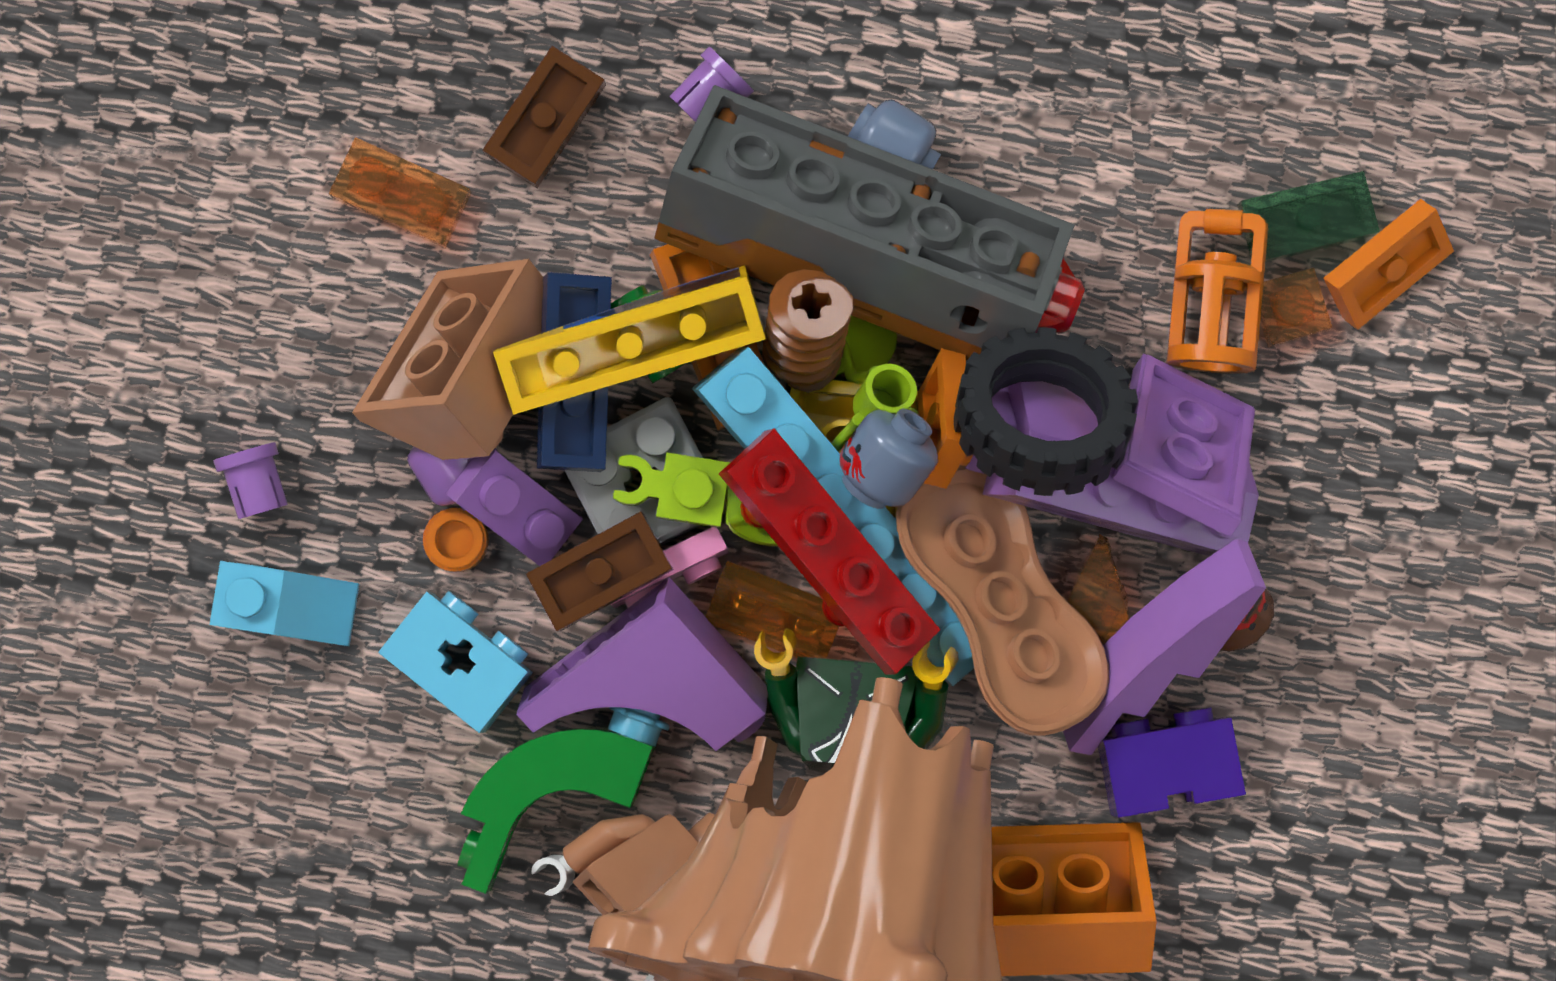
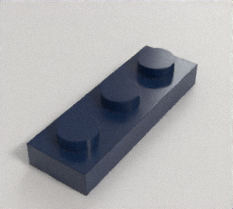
[537,272,612,472]

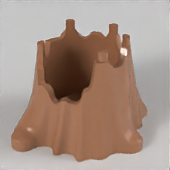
[588,677,1002,981]

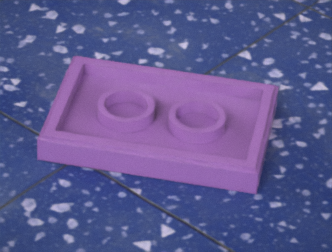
[1113,353,1255,537]

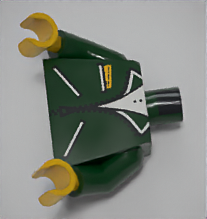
[754,628,959,772]

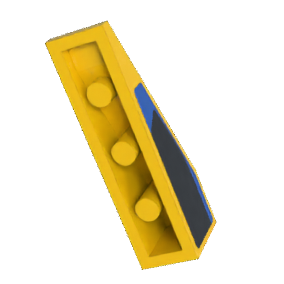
[493,265,766,415]

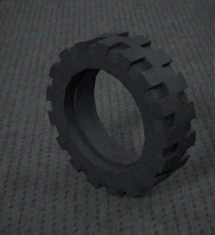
[954,327,1138,496]

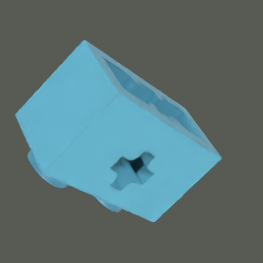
[378,591,533,733]

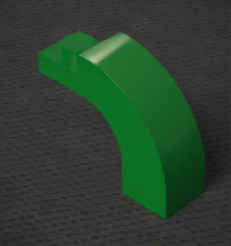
[457,729,655,894]

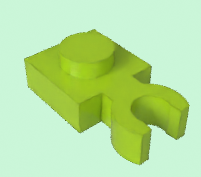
[613,452,731,528]

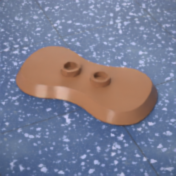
[896,465,1109,736]

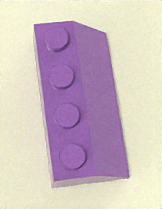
[983,381,1259,556]

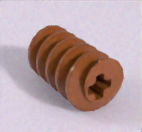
[762,269,853,393]

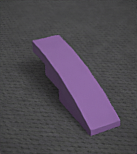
[1063,539,1266,755]

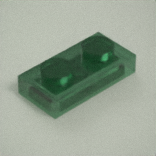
[1237,171,1380,263]

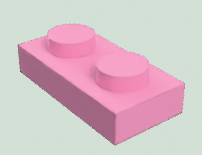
[611,527,729,608]

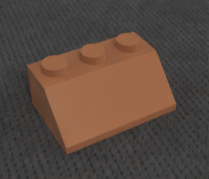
[352,259,543,460]

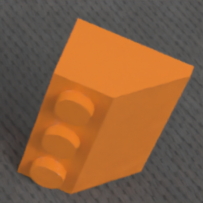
[992,822,1157,976]

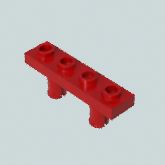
[719,428,940,675]

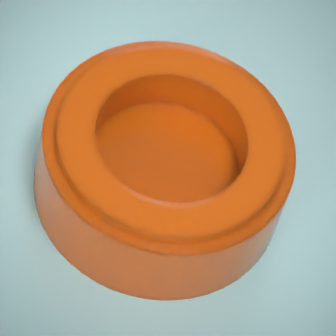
[423,508,489,572]

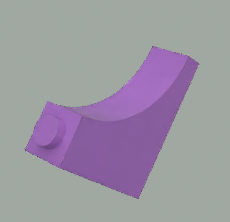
[516,577,768,751]

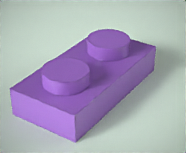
[445,450,583,566]

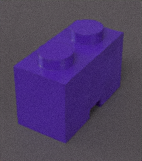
[1098,707,1246,818]

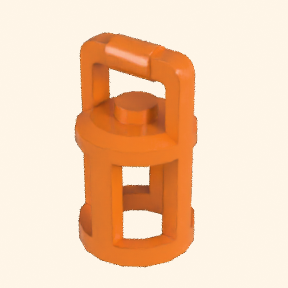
[1166,209,1268,374]

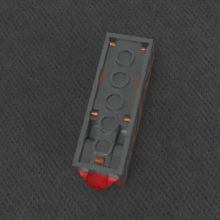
[654,85,1085,361]

